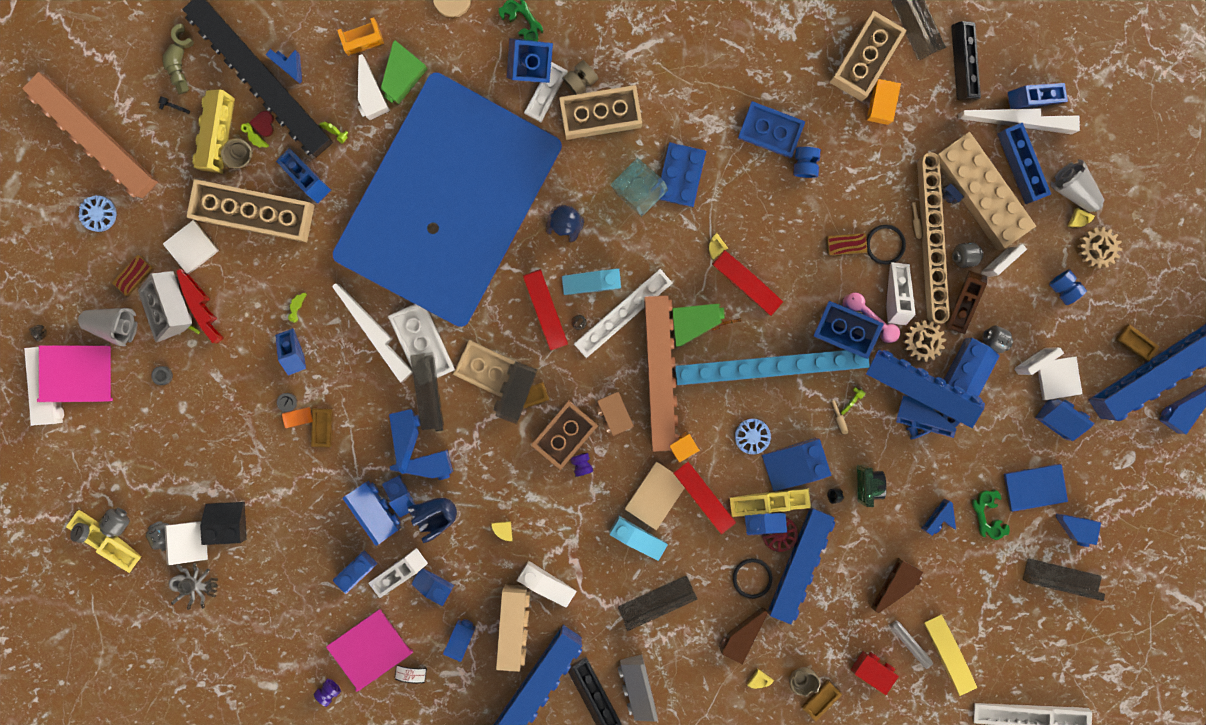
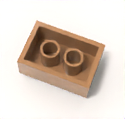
[531,400,598,470]

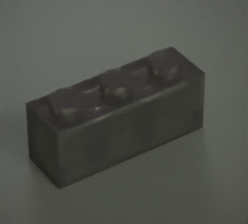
[493,361,538,424]

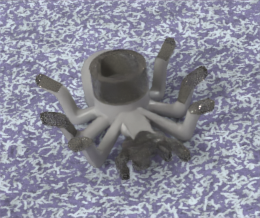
[168,563,219,610]

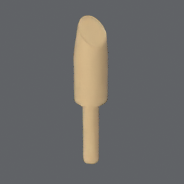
[912,202,922,239]
[831,400,848,434]

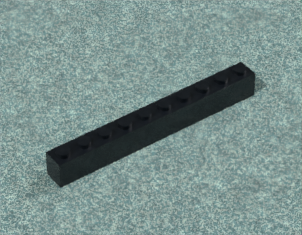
[182,0,333,158]

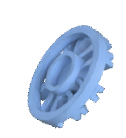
[78,195,117,232]
[735,419,771,454]

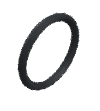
[866,225,906,265]
[733,558,773,599]

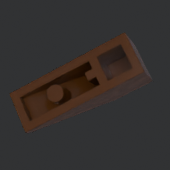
[947,270,988,334]
[871,558,923,613]
[719,607,768,665]

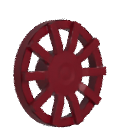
[762,517,798,552]

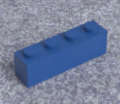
[997,122,1051,204]

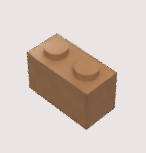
[596,391,634,436]

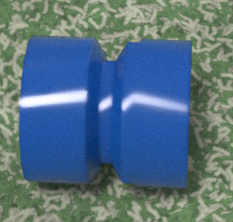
[793,147,821,178]
[1049,269,1087,305]

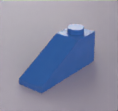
[1008,83,1068,109]
[276,148,331,203]
[1159,385,1206,435]
[896,395,956,438]
[389,409,421,474]
[389,449,454,480]
[443,619,476,662]

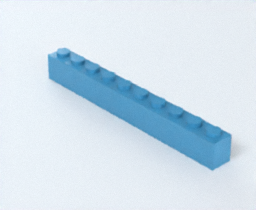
[674,350,870,385]

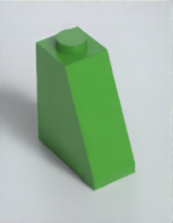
[381,40,428,105]
[672,304,725,347]

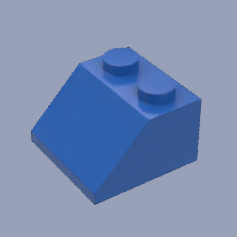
[507,38,553,83]

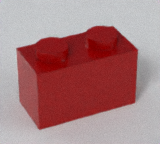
[850,651,899,695]

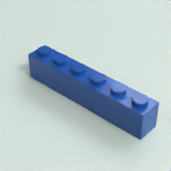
[866,350,985,429]
[767,507,835,624]

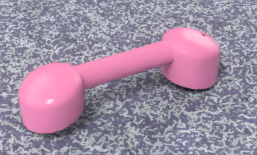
[842,293,900,343]

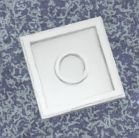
[163,220,219,274]
[981,244,1027,277]
[1015,347,1064,375]
[1038,357,1082,400]
[165,521,208,565]

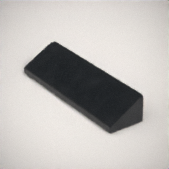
[951,21,981,100]
[568,657,622,725]

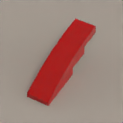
[712,250,783,316]
[176,269,224,343]
[523,269,568,351]
[673,462,736,535]

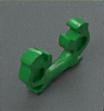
[499,0,543,41]
[972,490,1010,540]

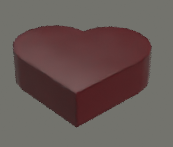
[249,111,274,137]

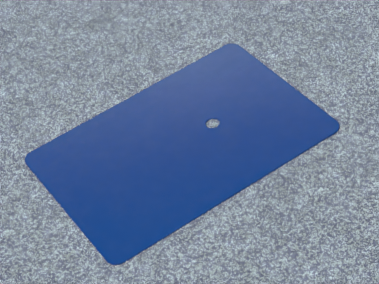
[333,73,562,327]

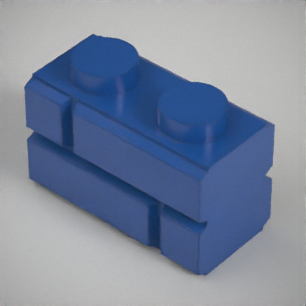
[333,550,377,594]

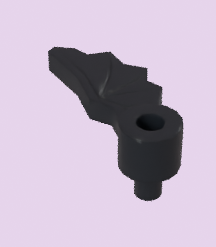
[158,96,190,114]

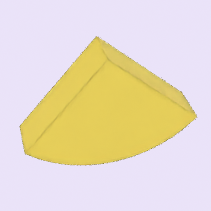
[1068,208,1095,228]
[709,233,728,260]
[492,521,513,541]
[747,668,774,689]

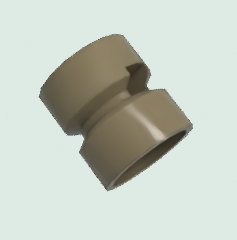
[562,60,599,95]

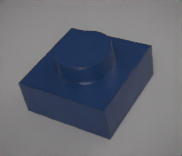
[942,183,964,204]

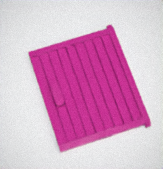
[37,346,113,402]
[326,609,413,692]

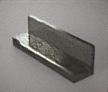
[891,0,946,61]
[410,352,444,432]
[1023,558,1105,601]
[618,576,698,631]

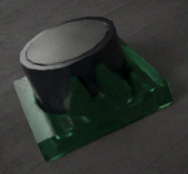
[857,465,887,507]

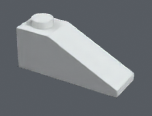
[358,54,390,120]
[886,262,916,325]
[369,548,428,598]
[517,560,577,607]

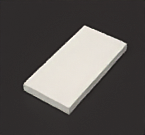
[388,304,455,386]

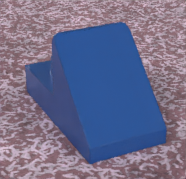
[266,49,302,84]
[382,475,415,517]
[921,499,956,536]

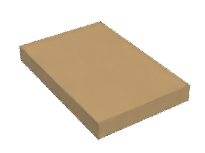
[453,340,521,399]
[625,461,684,530]

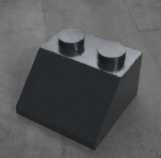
[200,502,247,545]

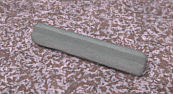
[890,620,933,669]

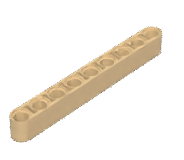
[917,152,949,324]

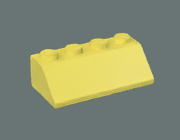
[193,90,235,174]

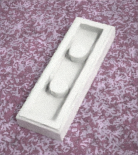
[524,62,568,122]

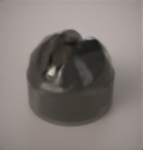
[572,315,587,330]
[29,325,47,342]

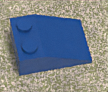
[762,437,832,491]

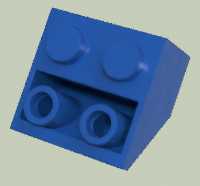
[1035,399,1095,441]

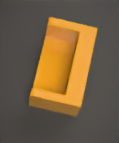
[337,17,384,56]
[866,79,901,125]
[670,431,700,463]

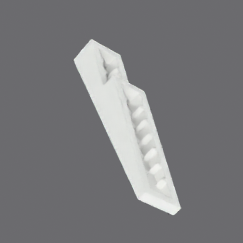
[958,109,1080,134]
[332,283,413,383]
[973,703,1092,725]

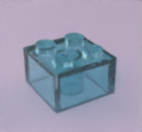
[610,157,668,217]

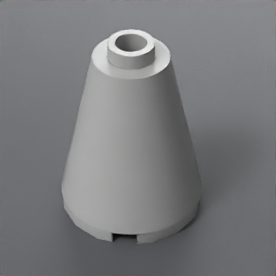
[1051,159,1104,212]
[78,308,138,346]

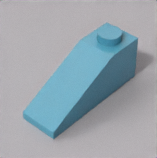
[562,269,621,295]
[609,516,668,561]

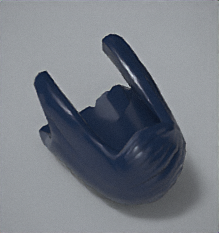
[546,205,584,243]
[408,498,457,543]

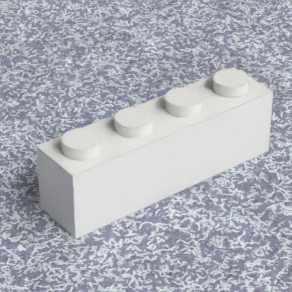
[24,347,64,426]

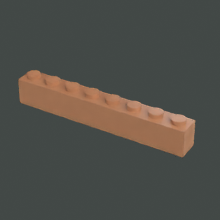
[22,72,158,199]
[644,296,679,452]

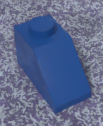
[275,328,306,375]
[745,513,787,536]
[1056,513,1101,547]
[412,568,454,606]

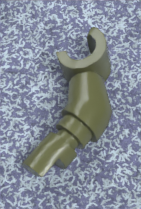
[162,24,194,94]

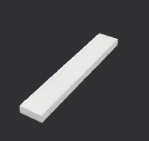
[574,269,672,358]

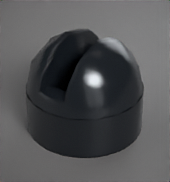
[827,488,844,504]

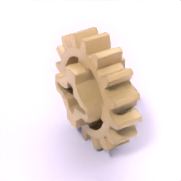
[1078,227,1122,269]
[903,320,946,362]

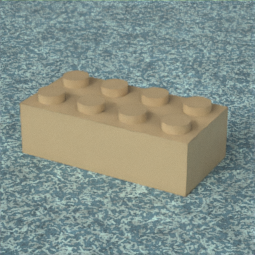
[830,10,907,102]
[559,85,642,140]
[496,584,531,672]

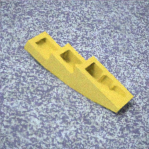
[730,488,811,517]
[66,510,141,573]
[924,615,977,696]

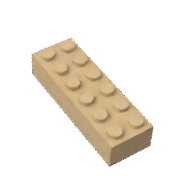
[937,132,1036,250]
[186,179,315,243]

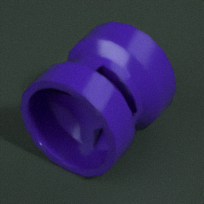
[570,453,593,477]
[314,679,341,707]

